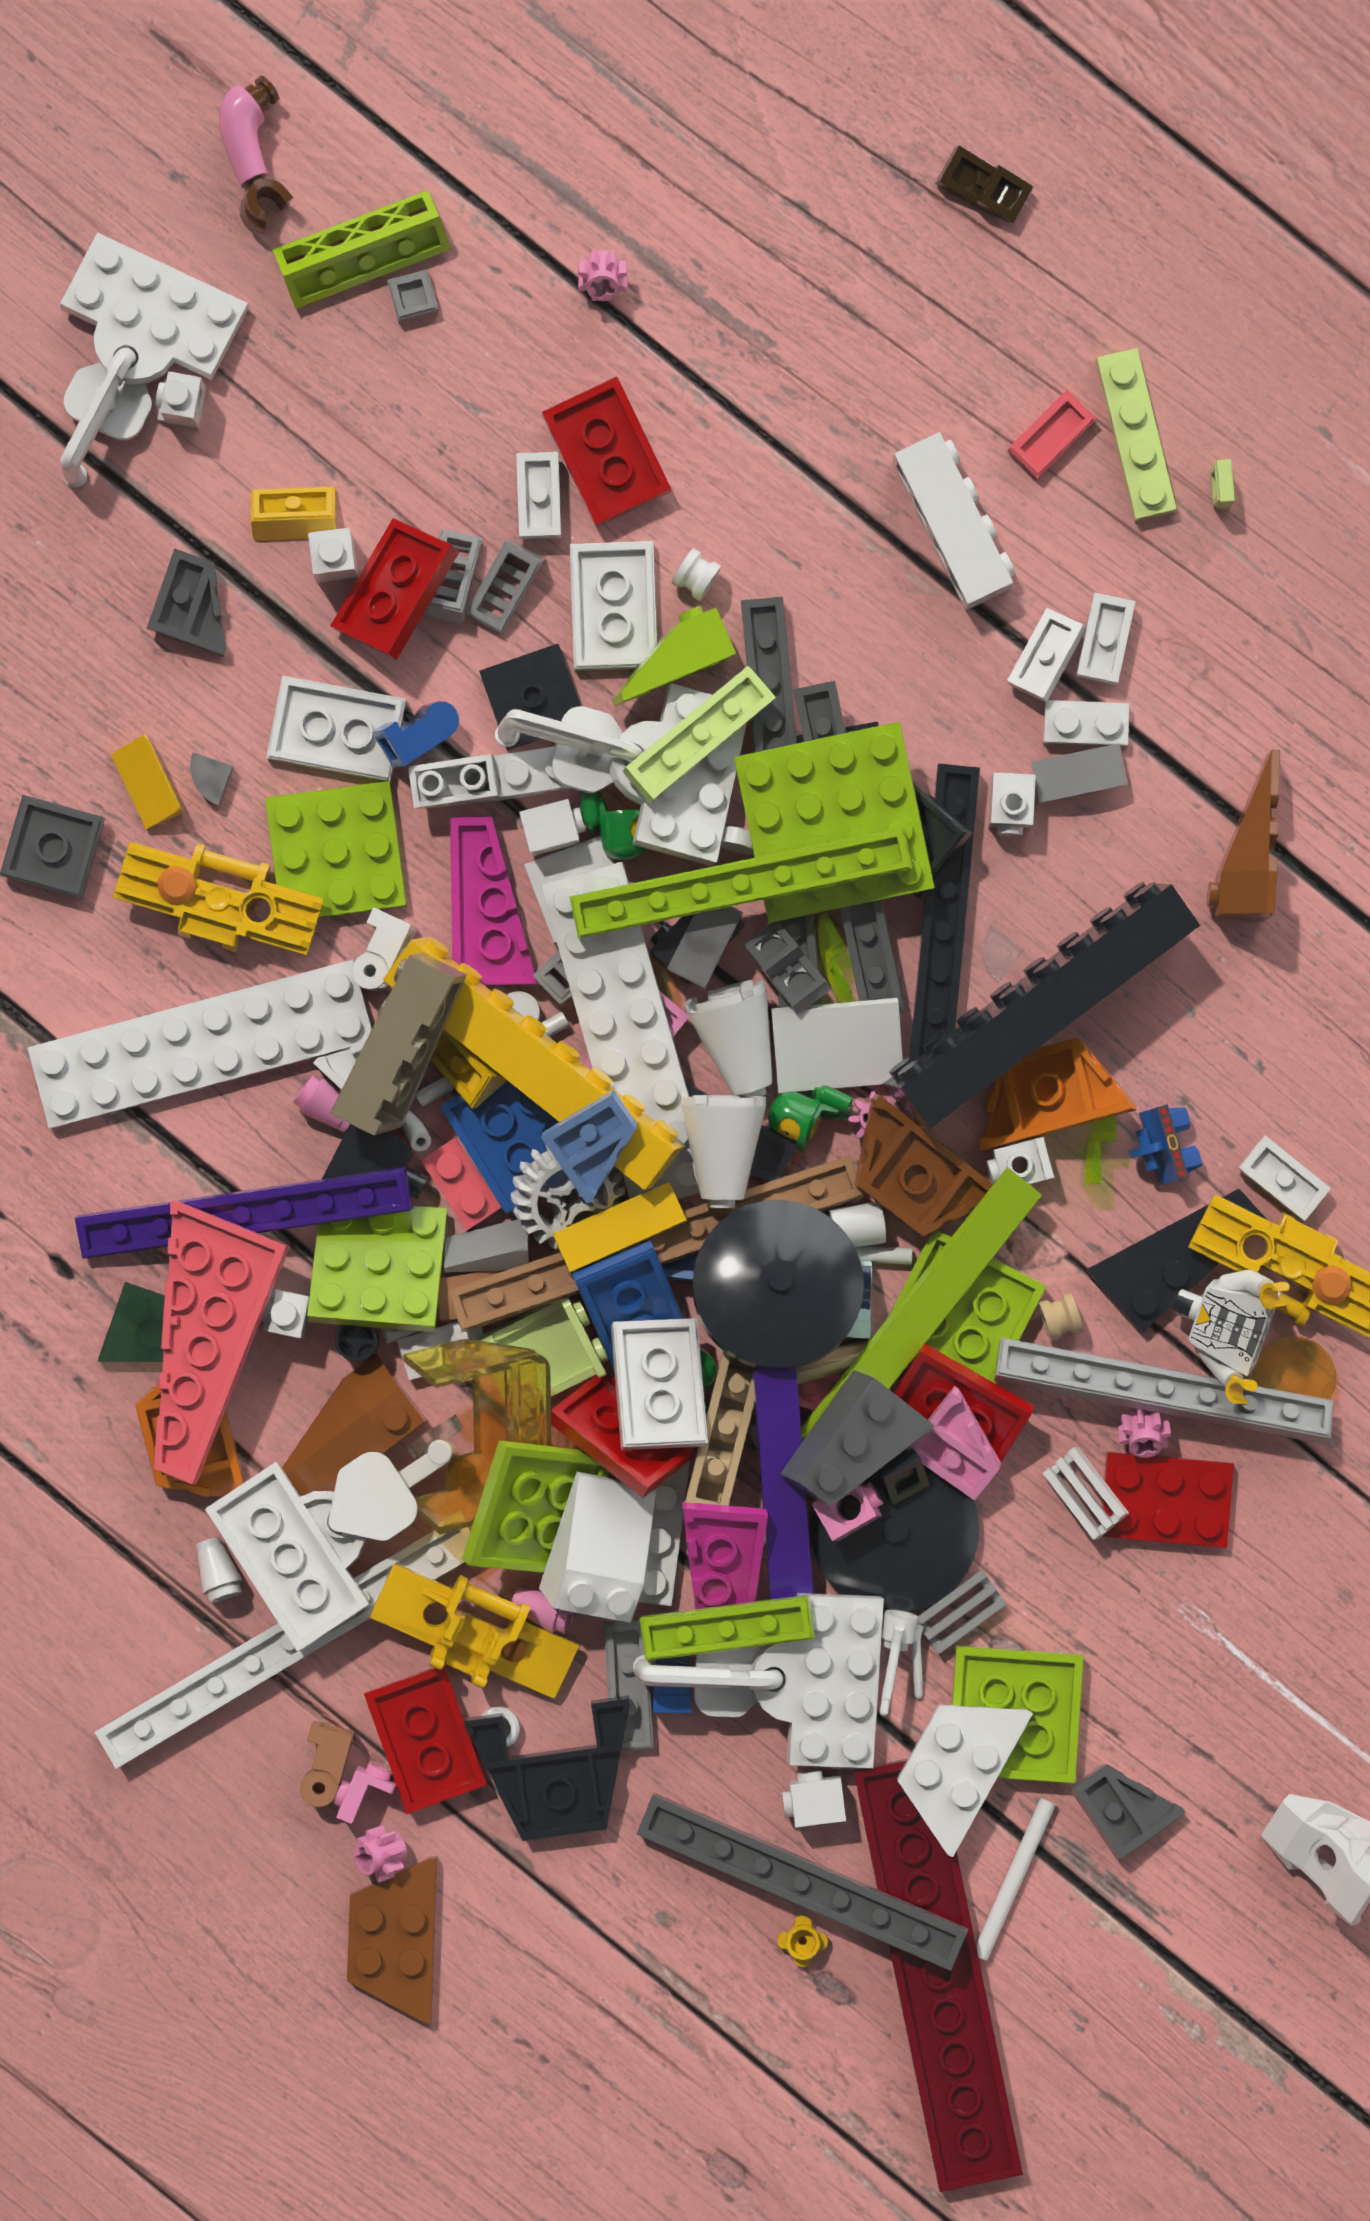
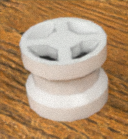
[671,548,722,602]

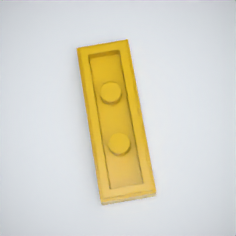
[553,1182,687,1274]

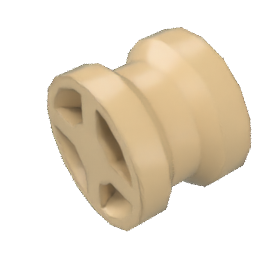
[1038,1293,1083,1342]

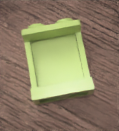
[476,1297,609,1421]

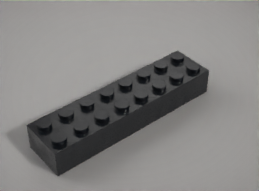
[883,882,1201,1129]

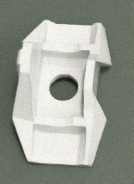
[1261,1794,1370,1926]

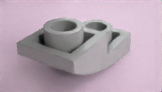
[1031,743,1128,803]

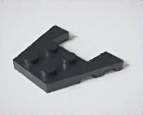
[464,1695,630,1841]

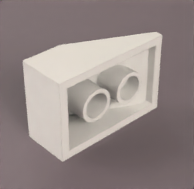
[539,1471,657,1623]

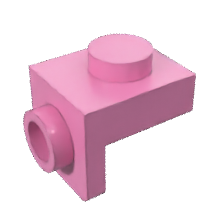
[333,1763,396,1824]

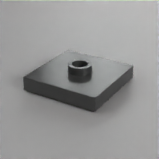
[0,795,105,899]

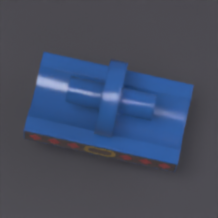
[1128,1104,1203,1185]

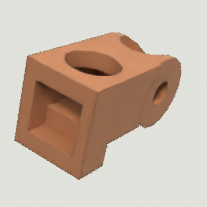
[300,1720,355,1807]

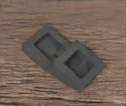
[743,921,831,1014]

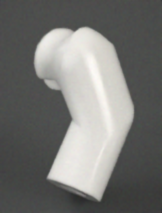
[401,1110,431,1151]

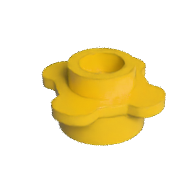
[777,1915,828,1967]

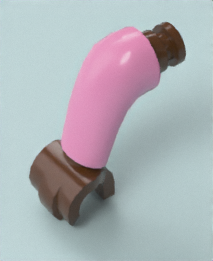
[219,76,293,234]

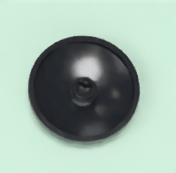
[692,1200,864,1371]
[809,1448,979,1613]

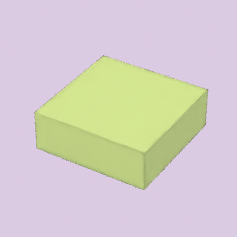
[1210,459,1235,510]

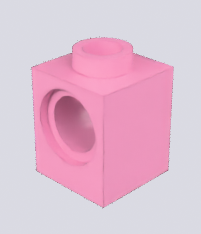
[811,1482,883,1541]

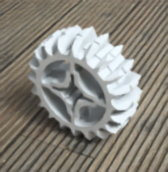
[511,1146,625,1249]

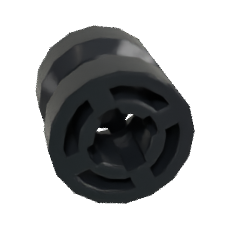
[335,1325,380,1361]

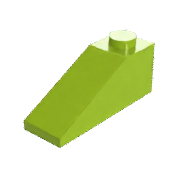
[611,606,736,707]

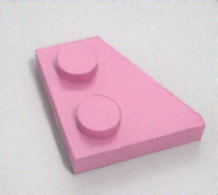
[906,1386,1001,1500]

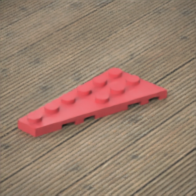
[154,1199,290,1485]

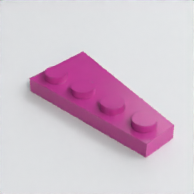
[450,817,537,986]
[682,1502,768,1609]

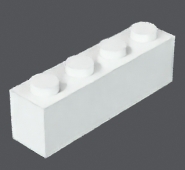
[892,432,1016,611]

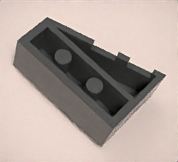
[780,1370,935,1507]

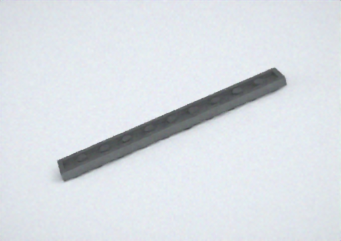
[741,597,821,1008]

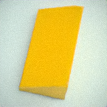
[251,486,337,541]
[110,734,185,830]
[431,1030,507,1108]

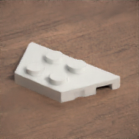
[897,1704,1033,1857]

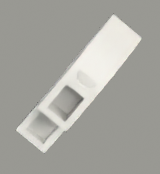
[408,746,570,809]

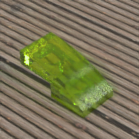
[817,912,854,1003]
[1081,1116,1117,1185]

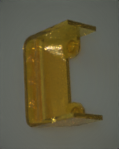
[403,1339,552,1535]

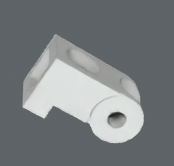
[352,907,418,992]

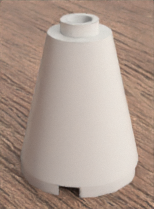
[684,979,772,1098]
[681,1095,766,1208]

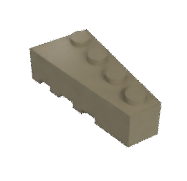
[330,953,467,1136]

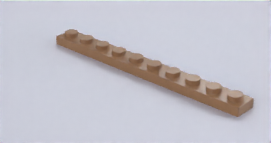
[448,1155,864,1333]

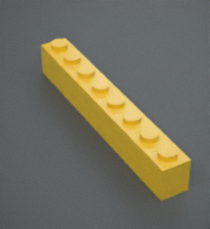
[383,937,685,1190]

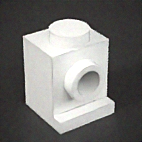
[156,371,206,429]
[986,1137,1054,1184]
[262,1289,309,1338]

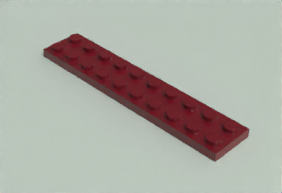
[853,1758,1023,2192]

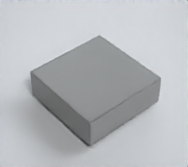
[387,269,439,323]

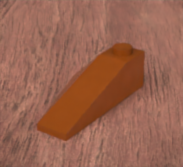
[1207,749,1280,922]
[282,1353,427,1496]

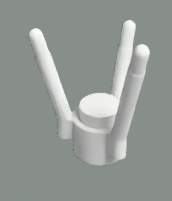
[880,1610,923,1716]

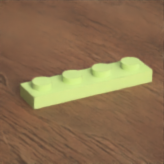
[1095,348,1177,522]
[622,666,776,803]

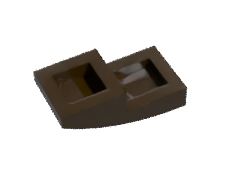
[935,145,1034,224]

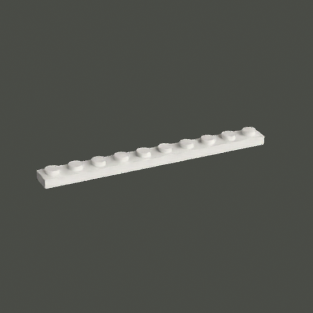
[94,1514,471,1769]

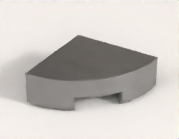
[191,752,234,807]

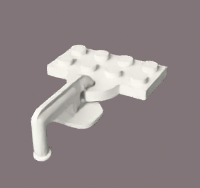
[60,233,248,488]
[495,683,747,867]
[205,1440,458,1652]
[633,1593,884,1768]

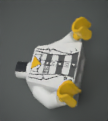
[1172,1270,1290,1405]

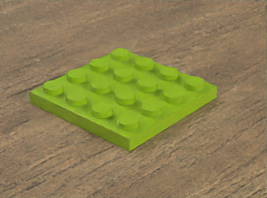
[734,722,935,923]

